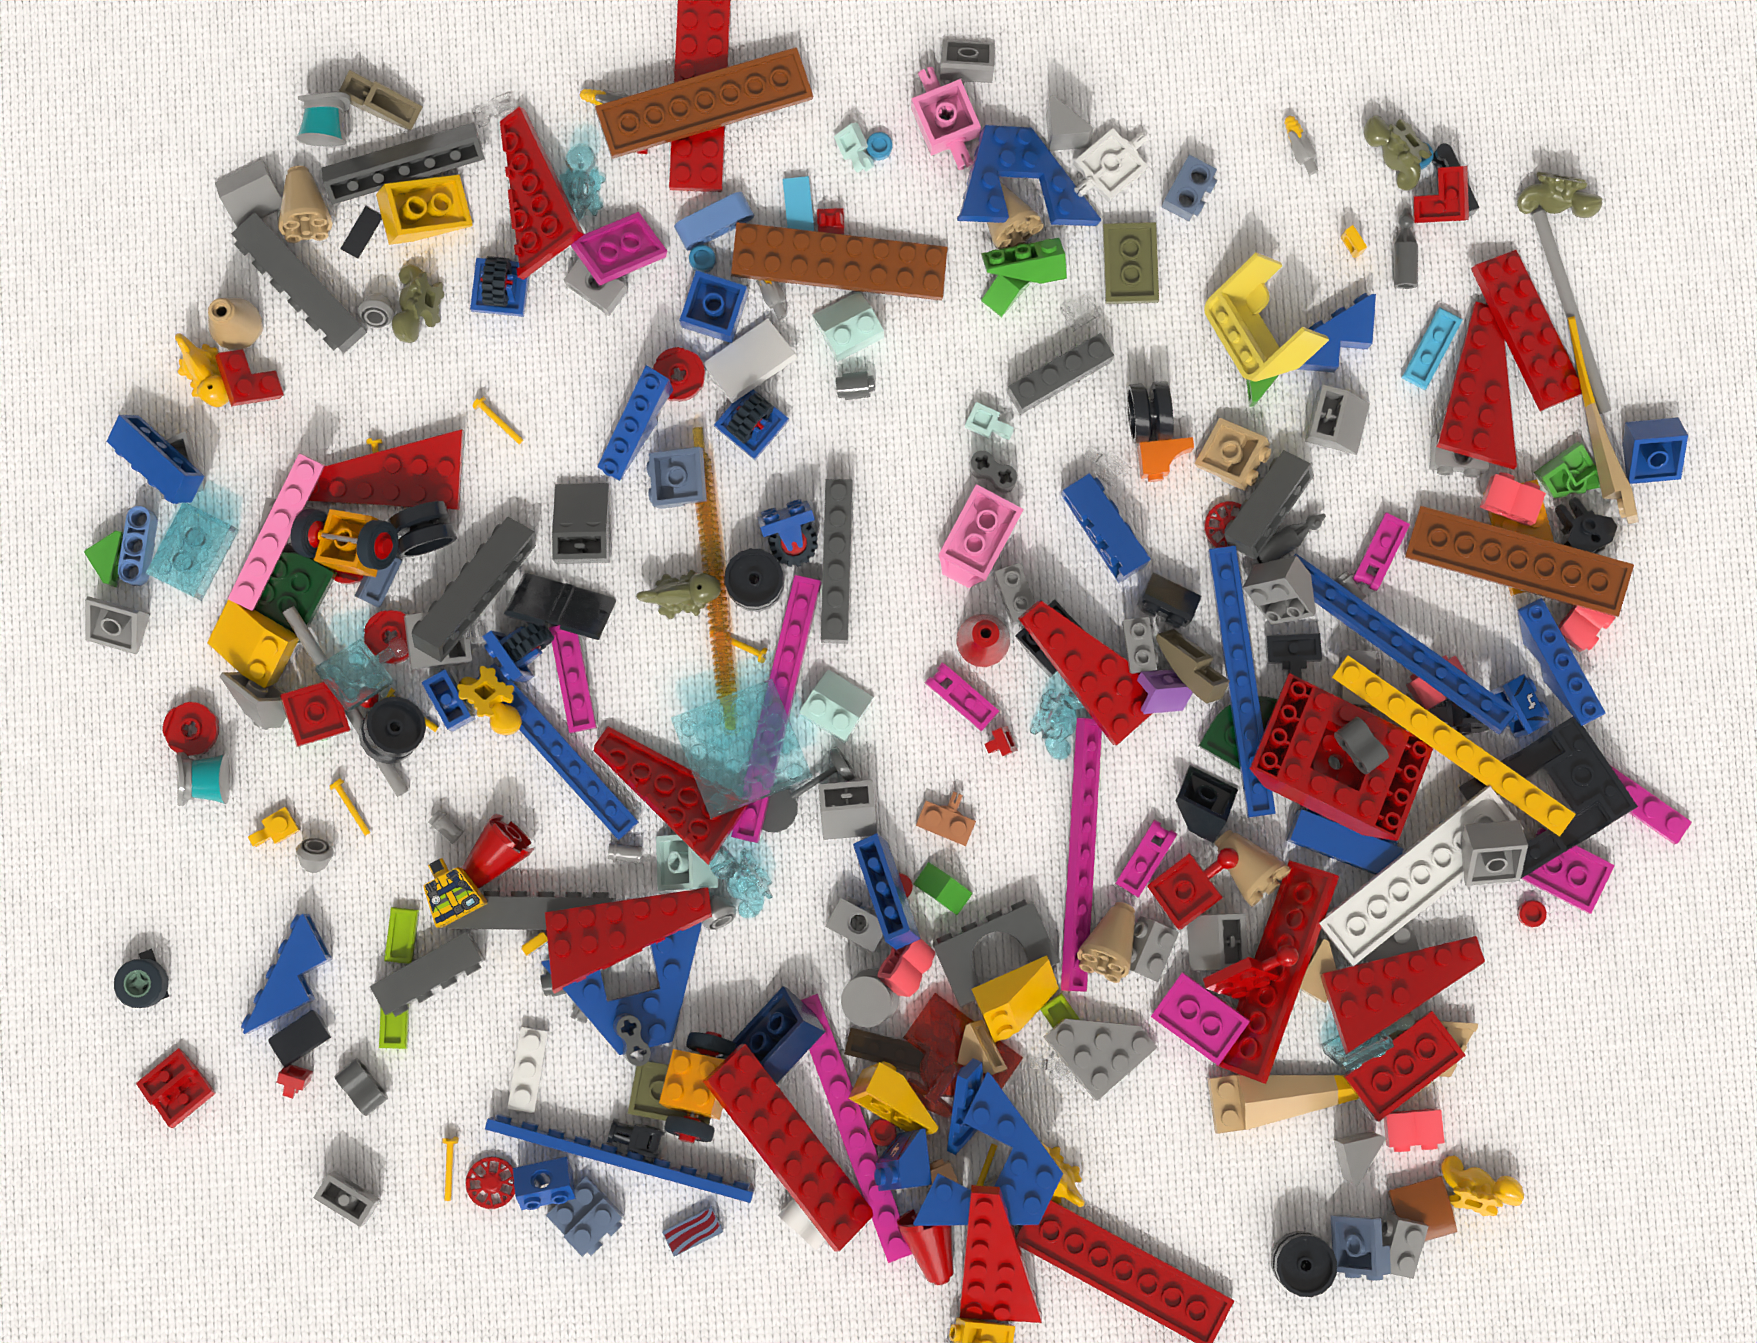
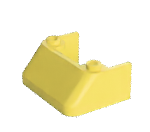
[1204,252,1329,382]

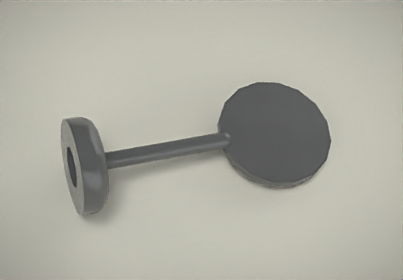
[762,746,856,833]

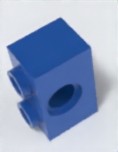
[421,669,476,732]
[513,1157,576,1210]

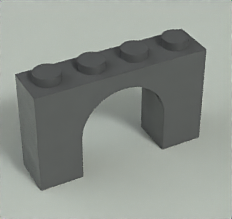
[933,899,1060,1007]

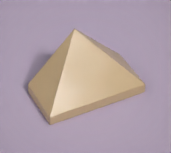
[957,1020,1007,1075]

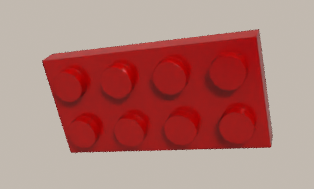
[1343,1011,1466,1122]

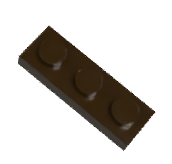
[844,1027,930,1074]

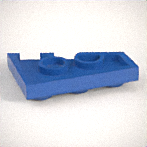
[947,1058,984,1155]

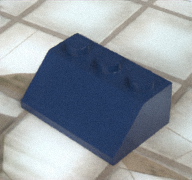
[732,986,826,1084]

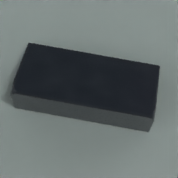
[268,1010,331,1068]

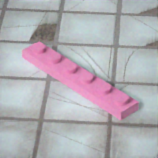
[228,453,325,611]

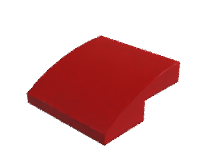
[136,1048,216,1128]

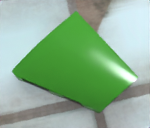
[1534,442,1601,498]

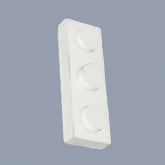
[507,1027,549,1113]

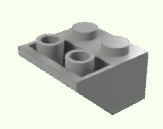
[1305,384,1370,455]
[1243,555,1316,625]
[404,612,472,669]
[818,780,877,840]
[1187,914,1248,971]

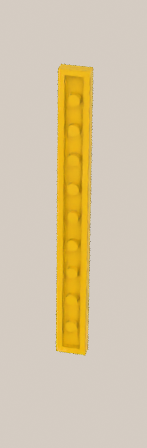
[1332,655,1576,836]

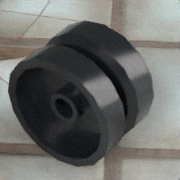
[1127,381,1174,444]
[388,501,457,557]
[724,548,785,612]
[358,696,426,764]
[1271,1231,1337,1297]

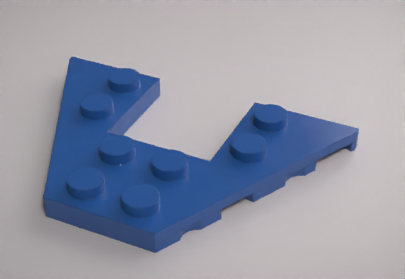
[957,125,1101,226]
[540,922,702,1055]
[913,1072,1063,1226]

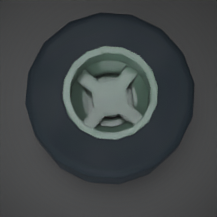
[114,959,169,1008]

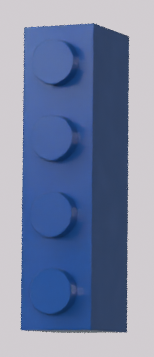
[106,415,205,504]
[1286,808,1404,875]
[853,833,921,950]

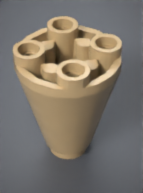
[278,166,333,243]
[987,181,1044,249]
[208,298,263,351]
[1215,830,1291,907]
[1077,902,1135,983]

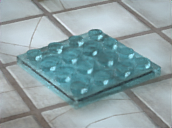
[671,679,813,819]

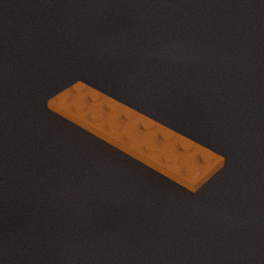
[595,47,814,159]
[731,222,948,301]
[1405,506,1634,617]

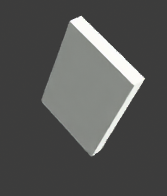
[703,318,798,403]

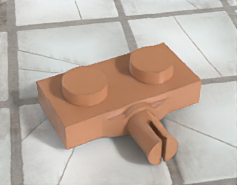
[916,791,976,846]

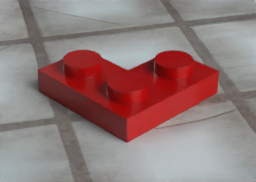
[1414,166,1469,223]
[215,349,284,407]

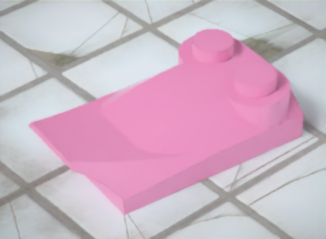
[938,484,1024,588]

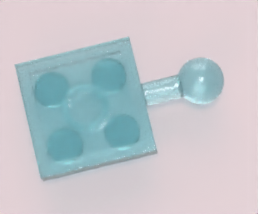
[315,636,408,712]
[1320,1012,1416,1072]

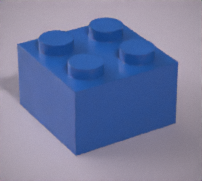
[679,270,749,343]

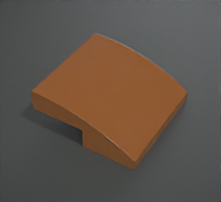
[1388,1176,1458,1242]

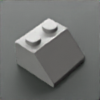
[1461,820,1528,886]

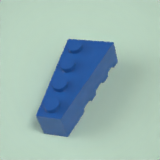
[1061,473,1151,584]

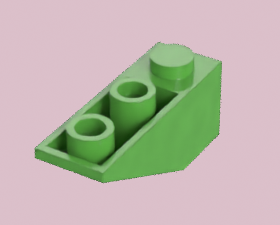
[981,237,1067,284]

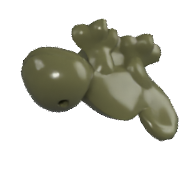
[1363,115,1432,191]
[1517,171,1603,218]
[392,264,445,343]
[636,569,721,619]

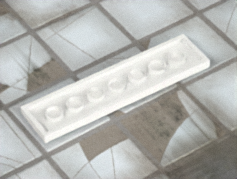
[1319,786,1524,966]

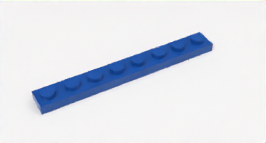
[476,662,639,840]

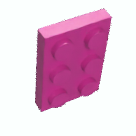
[571,212,668,286]
[1521,828,1615,914]
[1151,972,1251,1066]

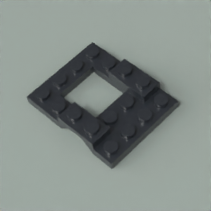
[1458,717,1638,879]

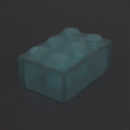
[146,503,239,601]

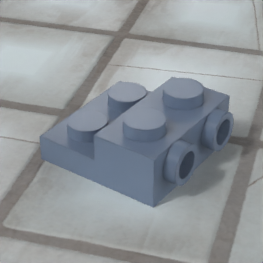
[646,447,707,509]
[546,1176,624,1257]
[1331,1215,1391,1281]

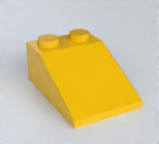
[376,174,473,245]
[207,599,299,688]
[971,955,1059,1043]
[848,1062,938,1136]

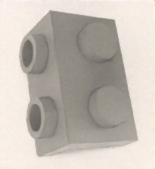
[1122,617,1158,674]
[1130,916,1179,982]
[1381,1212,1429,1279]

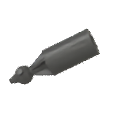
[1394,208,1418,289]
[1256,513,1326,564]

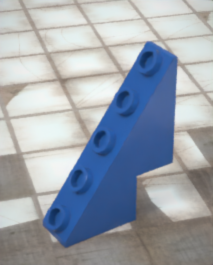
[1296,293,1376,373]
[597,365,673,481]
[1517,598,1606,726]
[241,914,332,1034]

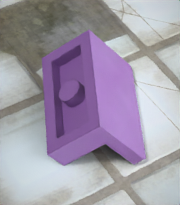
[1137,670,1193,714]

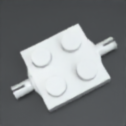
[1073,128,1148,203]

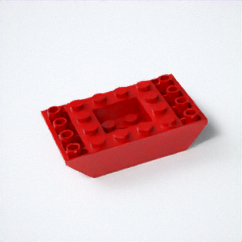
[1249,673,1433,841]

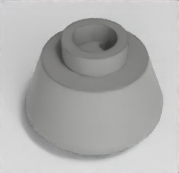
[357,293,394,328]
[296,838,334,873]
[702,895,737,930]

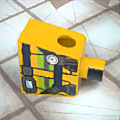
[423,858,488,928]

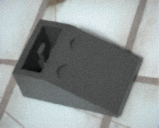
[552,483,610,564]

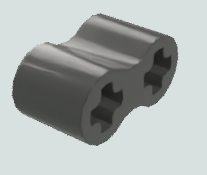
[970,451,1017,493]
[1334,717,1389,774]
[613,1013,651,1066]
[334,1058,388,1116]

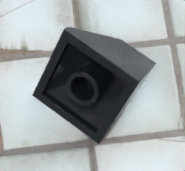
[1175,765,1238,843]

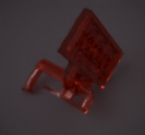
[903,993,1023,1118]

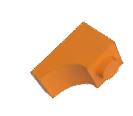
[1137,437,1194,482]

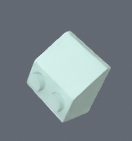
[812,291,884,362]
[799,669,874,743]
[656,835,718,891]

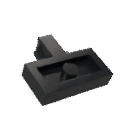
[1265,633,1322,679]

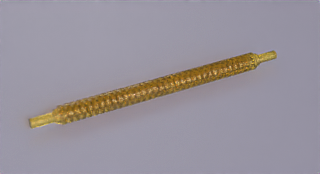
[692,427,738,733]

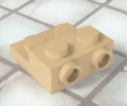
[1194,418,1271,491]

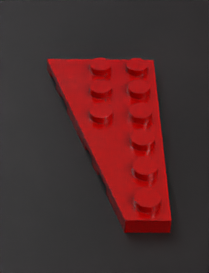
[500,106,584,280]
[1436,301,1517,470]
[308,429,464,510]
[1018,601,1153,745]
[593,726,749,866]
[545,887,712,994]
[1320,936,1485,1055]
[959,1185,1042,1323]

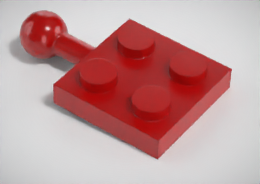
[280,679,379,747]
[1147,847,1239,930]
[1203,944,1299,999]

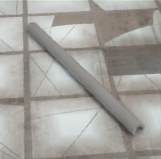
[1532,210,1611,414]
[283,606,408,797]

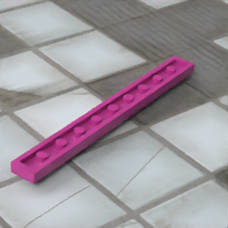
[731,575,822,844]
[1061,718,1102,992]
[801,993,912,1263]

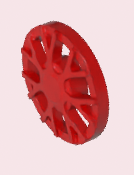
[1204,501,1242,551]
[466,1156,515,1209]

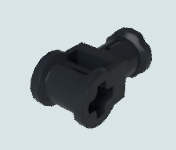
[607,1118,666,1158]

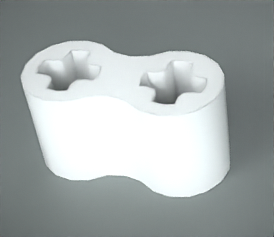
[778,1198,825,1250]

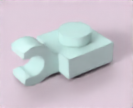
[834,123,874,173]
[965,402,1014,440]

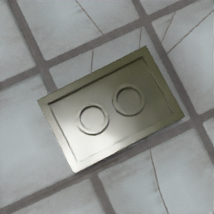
[1102,222,1159,304]
[627,1061,711,1125]

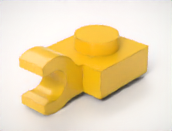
[248,807,300,847]

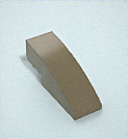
[338,70,423,131]
[1156,629,1230,704]

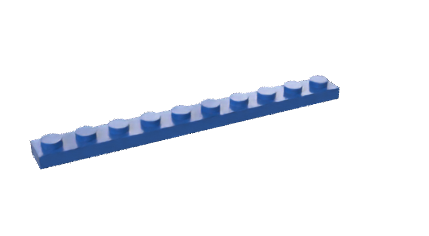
[1208,546,1276,818]
[1294,554,1518,735]
[485,1114,754,1203]

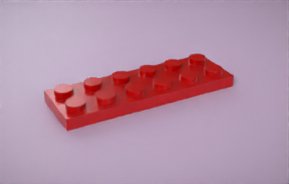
[1471,250,1582,412]

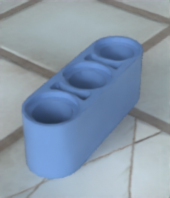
[674,192,755,251]
[118,506,158,586]

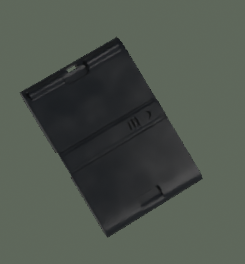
[504,573,616,640]

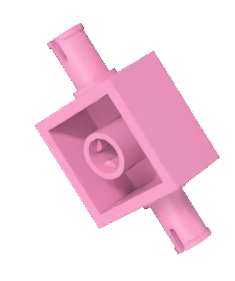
[911,67,981,170]

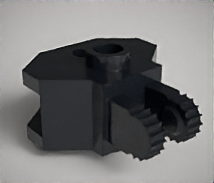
[1555,497,1618,554]
[1427,700,1489,736]

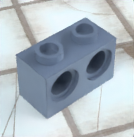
[1162,154,1218,222]

